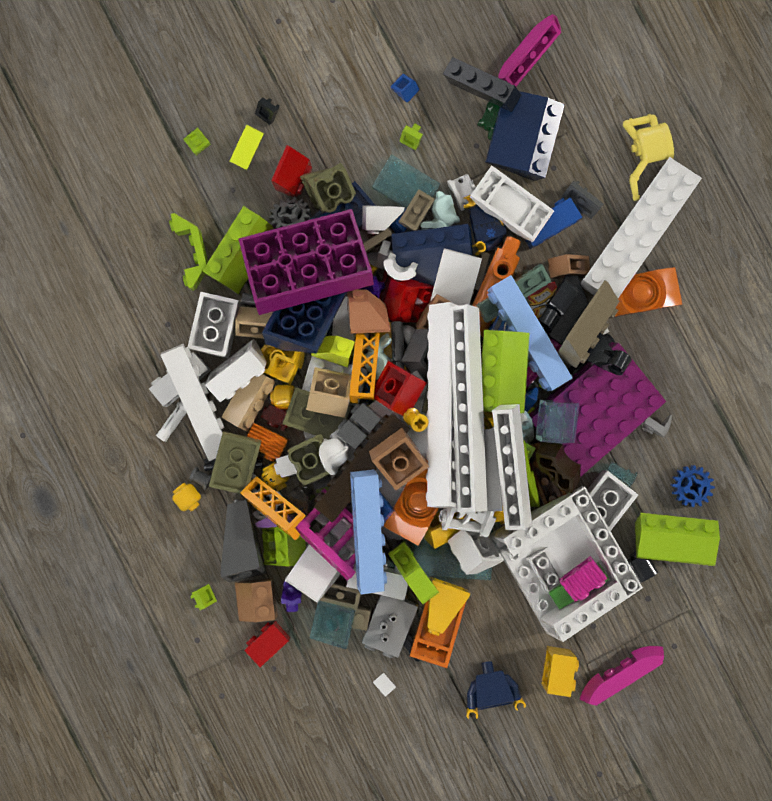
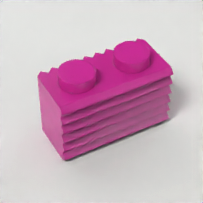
[559,556,607,602]

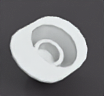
[319,438,349,475]

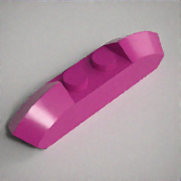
[498,14,561,87]
[580,646,664,706]

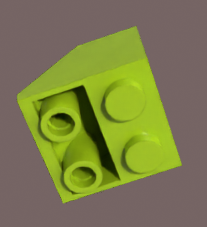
[262,526,306,567]

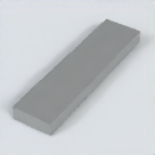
[484,429,503,511]

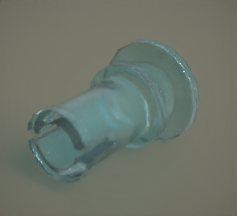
[607,461,638,487]

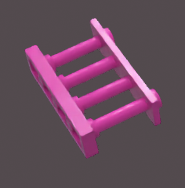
[295,489,356,580]

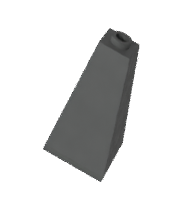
[220,499,267,583]

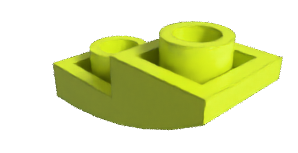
[230,125,264,170]

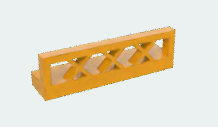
[349,332,380,404]
[240,476,305,540]

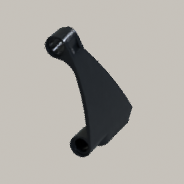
[538,275,632,376]

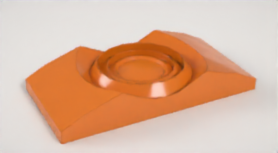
[615,267,682,317]
[384,458,439,546]
[409,601,466,668]

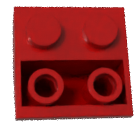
[384,278,434,323]

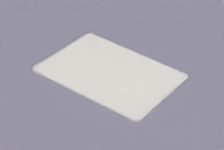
[373,673,396,696]

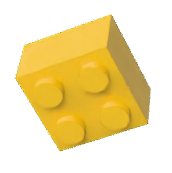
[541,646,579,697]

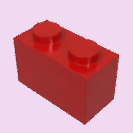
[244,621,291,667]

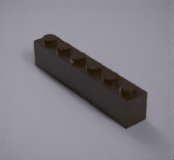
[314,413,411,523]

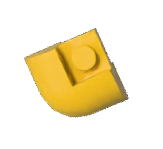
[261,345,305,385]

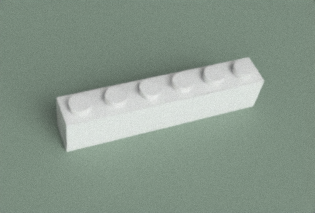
[161,344,225,461]
[492,404,532,530]

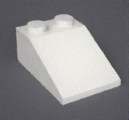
[285,533,352,602]

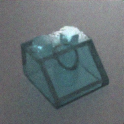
[536,400,579,443]
[310,601,356,649]

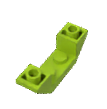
[169,213,208,291]
[388,541,439,604]

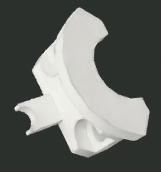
[447,174,476,211]
[384,253,418,281]

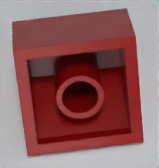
[271,145,312,198]
[374,361,427,416]

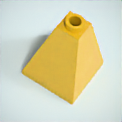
[427,576,470,636]

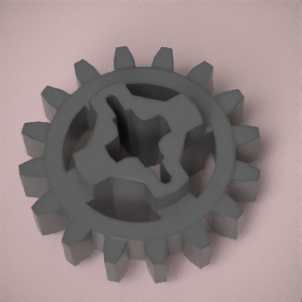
[269,197,312,229]

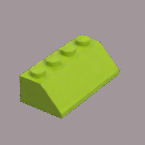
[203,206,273,295]
[481,330,530,413]
[635,513,720,566]

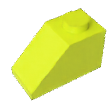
[311,335,355,368]

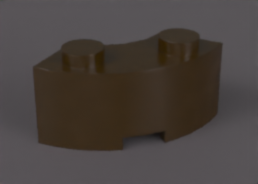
[536,440,581,494]

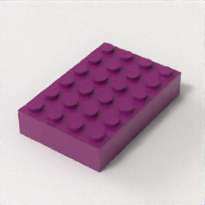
[238,209,374,315]
[529,342,666,477]

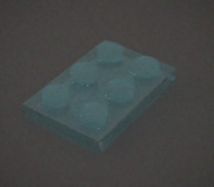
[372,154,440,208]

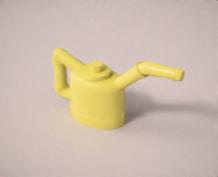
[623,114,674,201]

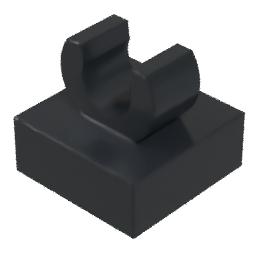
[255,97,280,125]

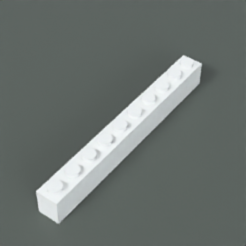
[426,302,458,508]
[449,304,487,512]

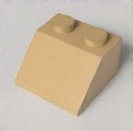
[306,367,352,418]

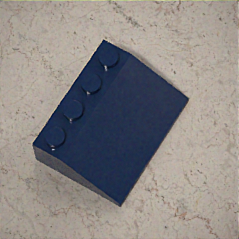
[485,91,565,181]
[392,224,476,286]
[262,292,347,353]

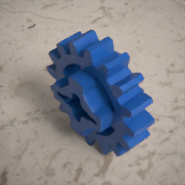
[670,465,715,507]

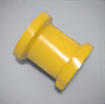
[403,408,428,432]

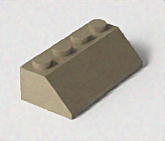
[558,280,620,368]

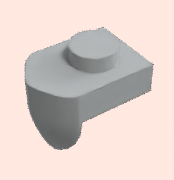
[367,240,393,269]
[642,414,672,438]

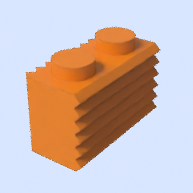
[247,423,290,462]

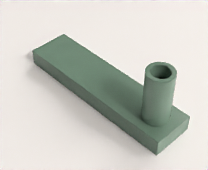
[476,264,551,323]

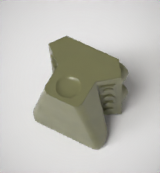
[301,163,356,215]
[287,434,342,486]

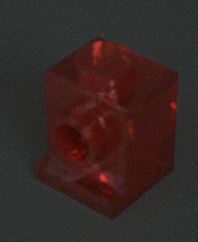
[261,405,288,431]

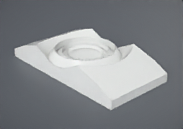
[470,165,554,242]

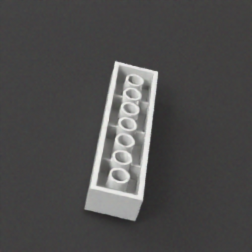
[581,157,702,298]

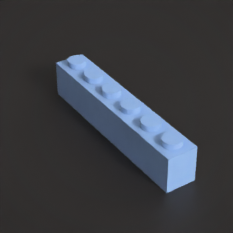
[487,275,572,391]
[350,469,387,594]

